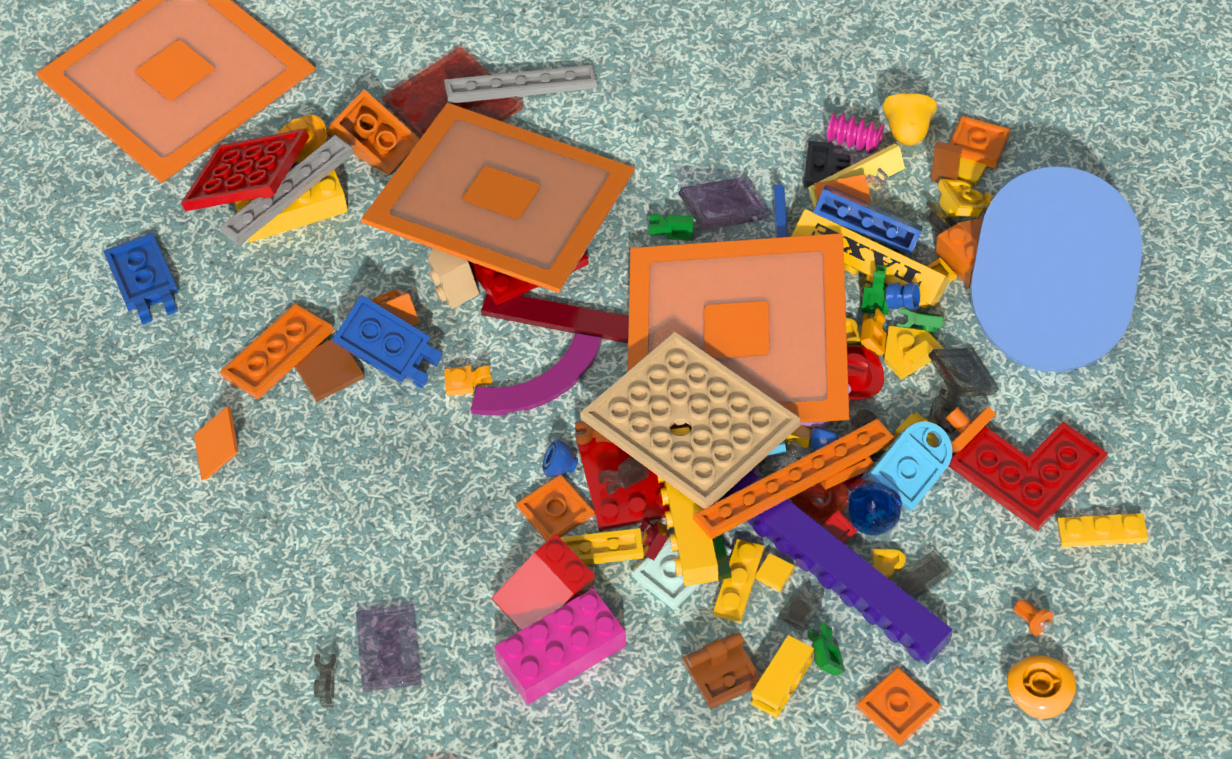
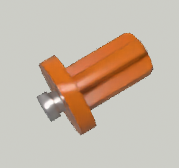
[1013,599,1053,636]

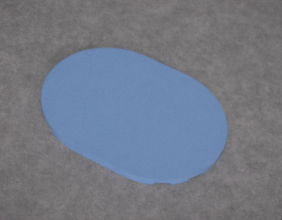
[970,166,1142,372]

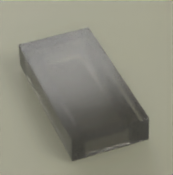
[891,551,952,599]

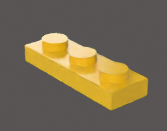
[1057,513,1148,547]
[560,528,644,565]
[713,539,765,623]

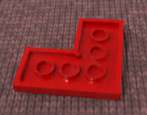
[948,422,1108,531]

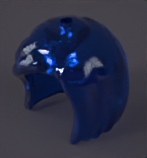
[848,483,902,536]

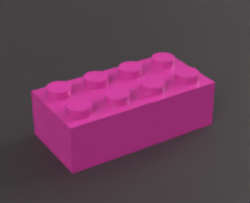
[494,588,626,705]

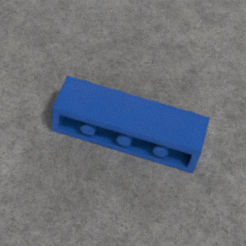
[813,185,923,255]

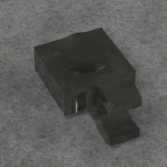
[918,202,957,235]
[927,383,962,434]
[598,457,649,494]
[314,654,338,707]

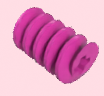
[827,111,884,154]

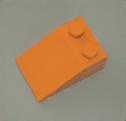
[327,89,420,175]
[936,217,984,287]

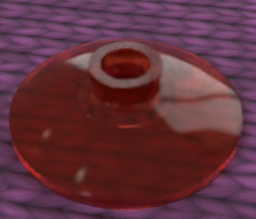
[792,482,849,523]

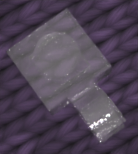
[866,168,890,209]

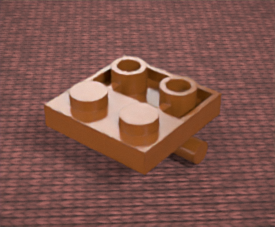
[682,632,761,710]

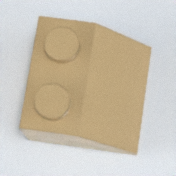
[428,248,479,309]

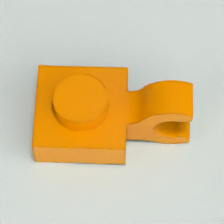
[860,309,887,357]
[444,365,493,396]

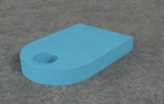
[868,422,952,511]

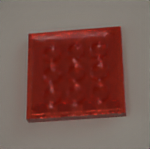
[382,47,523,139]

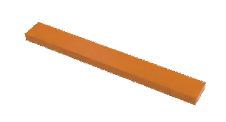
[693,418,895,539]

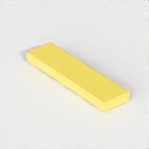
[808,144,905,208]

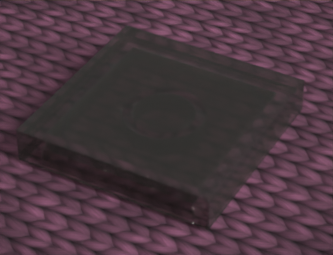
[928,348,999,397]

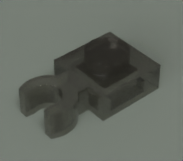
[779,580,825,632]

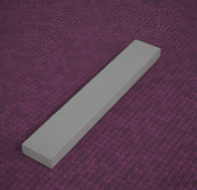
[444,65,597,103]
[220,135,354,246]

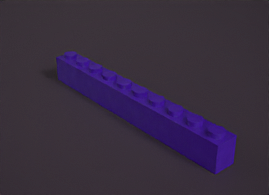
[717,471,953,665]

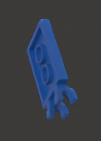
[103,233,178,325]
[332,295,443,389]

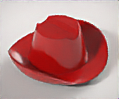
[847,346,884,400]

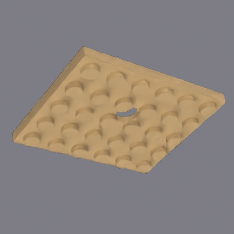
[580,332,801,509]

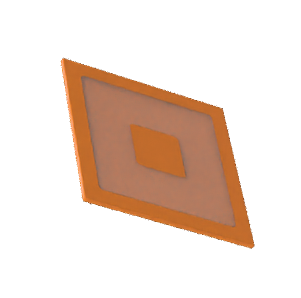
[36,0,315,184]
[361,103,635,293]
[628,233,850,430]

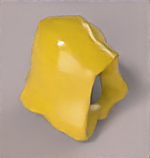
[883,93,937,146]

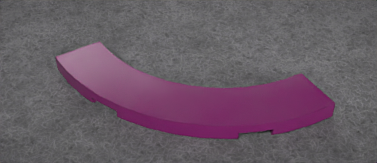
[471,333,602,415]

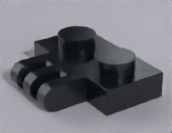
[804,141,851,188]

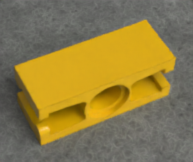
[751,635,814,718]

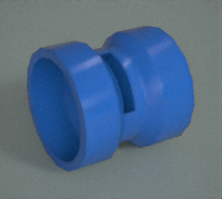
[886,282,920,310]

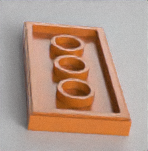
[220,303,334,400]

